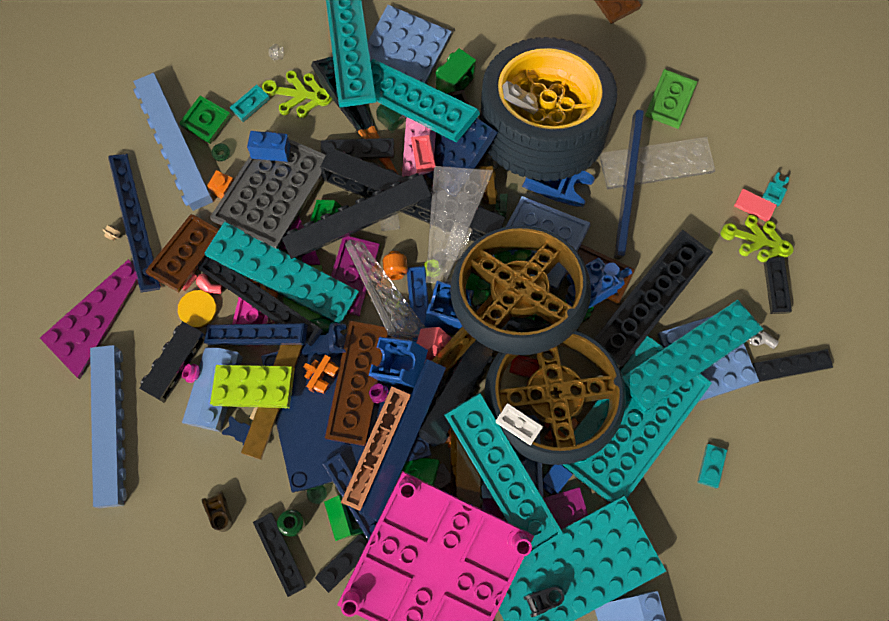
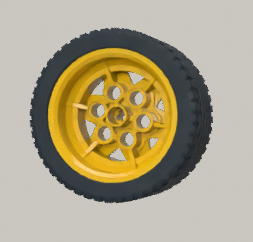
[480,37,618,181]

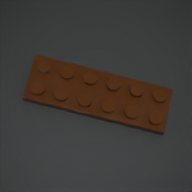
[325,321,389,446]

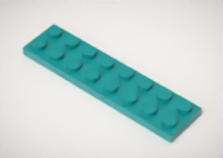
[326,0,376,107]
[371,59,480,143]
[205,221,359,324]
[623,300,763,412]
[444,393,564,557]

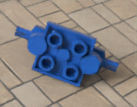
[565,258,632,309]

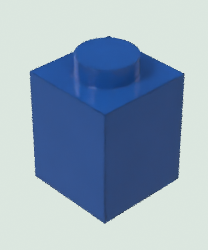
[542,465,573,495]

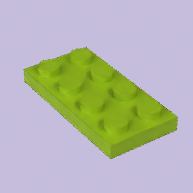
[210,365,294,408]

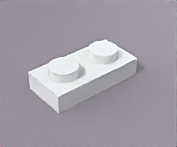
[496,404,543,446]

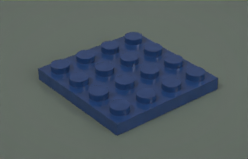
[426,118,498,197]

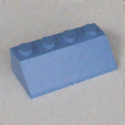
[182,348,243,432]

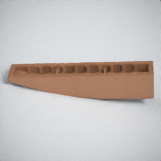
[341,387,411,511]

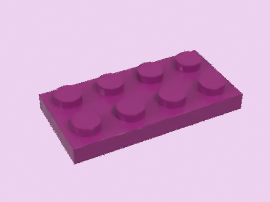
[331,236,380,316]

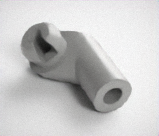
[749,332,779,349]

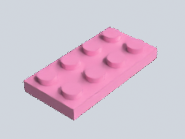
[402,117,436,177]

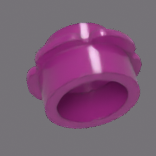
[369,384,389,403]

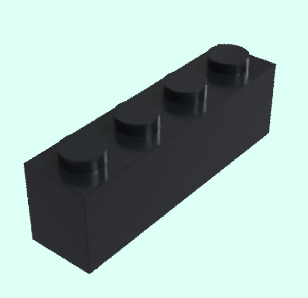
[139,321,205,403]

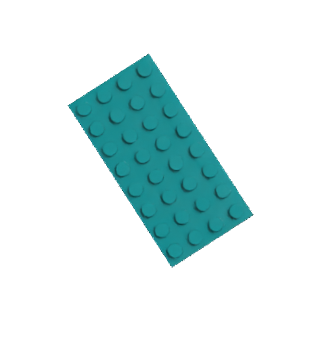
[562,336,712,503]
[498,496,666,621]

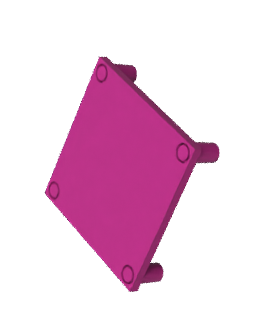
[337,471,534,621]

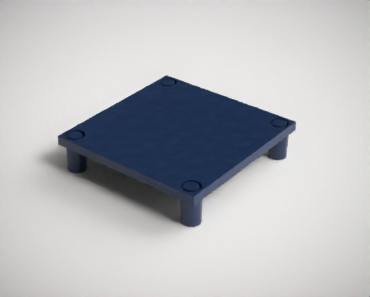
[261,321,431,493]

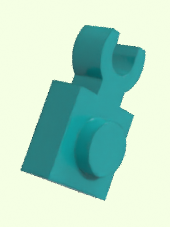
[762,172,789,207]

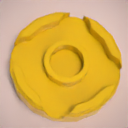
[177,290,217,328]

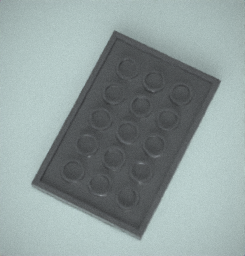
[210,130,326,249]

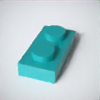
[230,84,270,122]
[697,444,727,489]

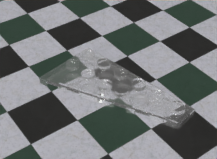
[426,166,493,283]
[345,240,426,341]

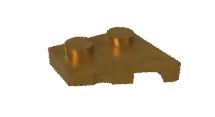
[474,166,498,205]

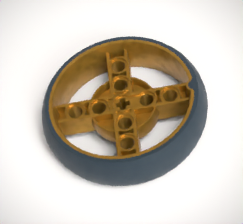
[450,226,591,355]
[485,327,626,465]

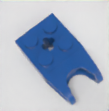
[522,171,595,207]

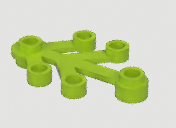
[262,71,332,118]
[720,215,794,262]

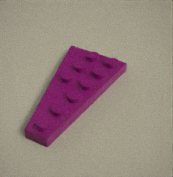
[40,259,138,379]

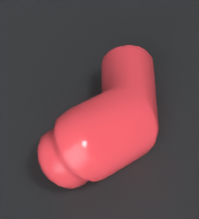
[196,273,222,294]

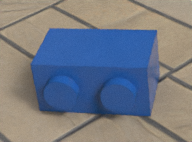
[247,131,291,162]

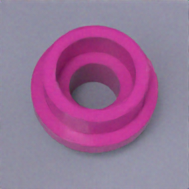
[182,364,200,383]

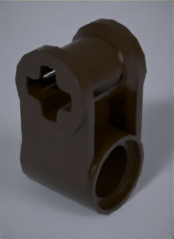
[202,491,233,532]

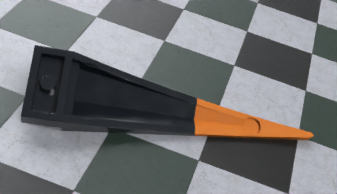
[311,56,398,174]

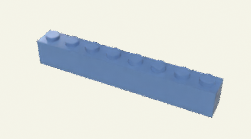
[133,73,213,211]
[90,345,127,508]

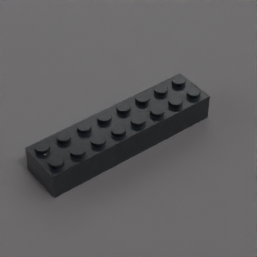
[594,229,713,369]

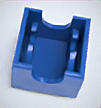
[425,281,474,335]
[369,337,428,388]

